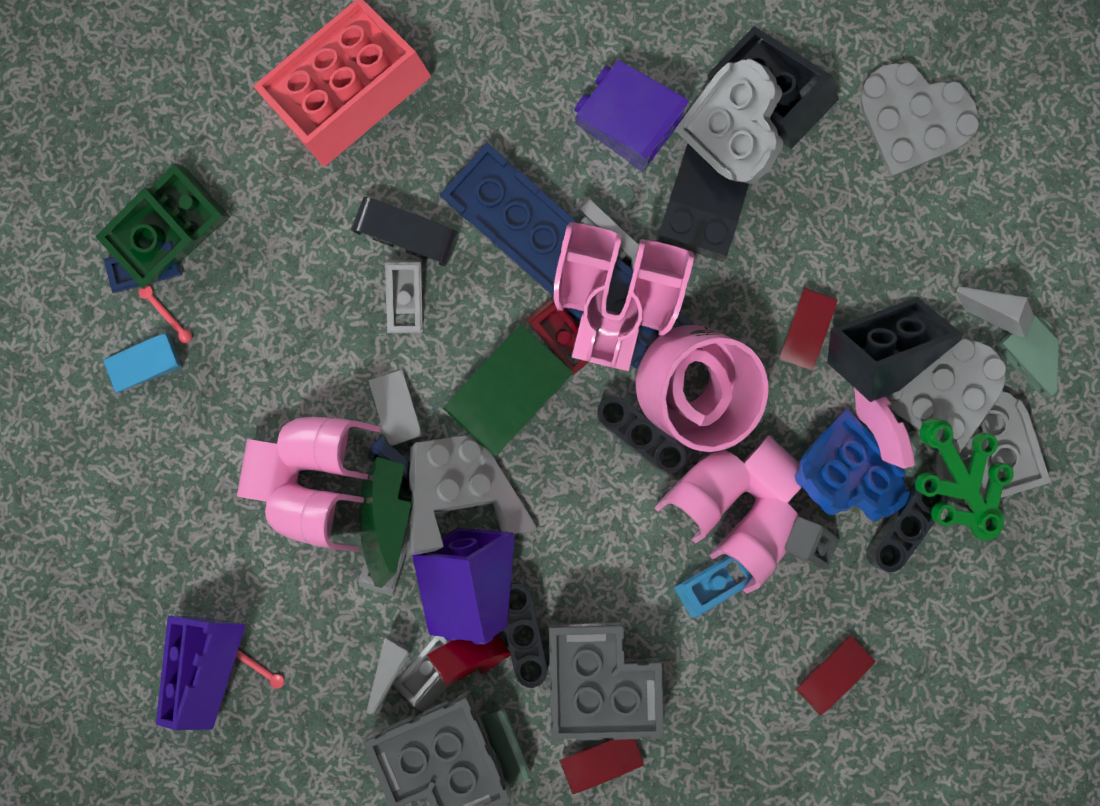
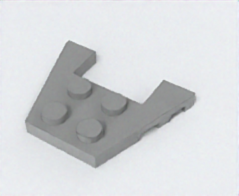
[407,435,537,556]

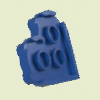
[795,408,910,521]

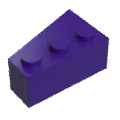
[156,615,246,730]

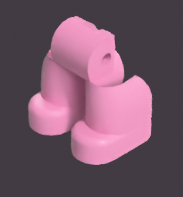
[554,222,694,371]
[237,417,381,552]
[654,435,802,594]

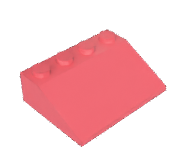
[253,0,432,167]

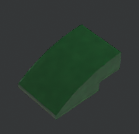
[95,164,230,289]
[443,324,574,457]
[359,457,412,588]

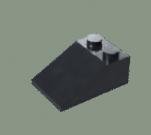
[707,26,839,149]
[656,144,749,262]
[827,297,963,402]

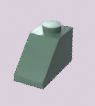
[995,314,1059,398]

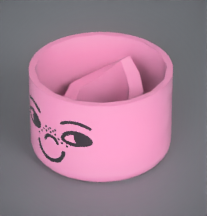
[636,325,768,452]

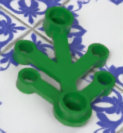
[915,418,1014,541]

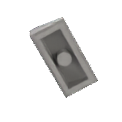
[393,636,450,712]

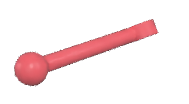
[139,286,192,343]
[236,650,284,689]

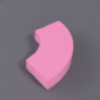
[854,388,915,469]

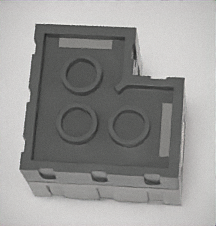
[549,622,664,741]
[363,691,512,806]

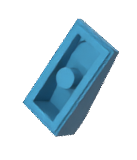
[103,333,183,393]
[674,556,753,618]

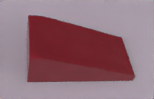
[525,297,589,376]

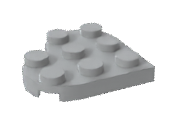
[675,59,783,184]
[860,63,979,178]
[886,339,1006,456]
[933,391,1051,505]

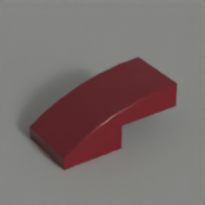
[779,287,838,371]
[427,634,511,688]
[795,636,876,715]
[559,738,644,794]

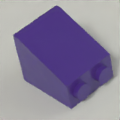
[574,60,689,172]
[412,528,514,644]

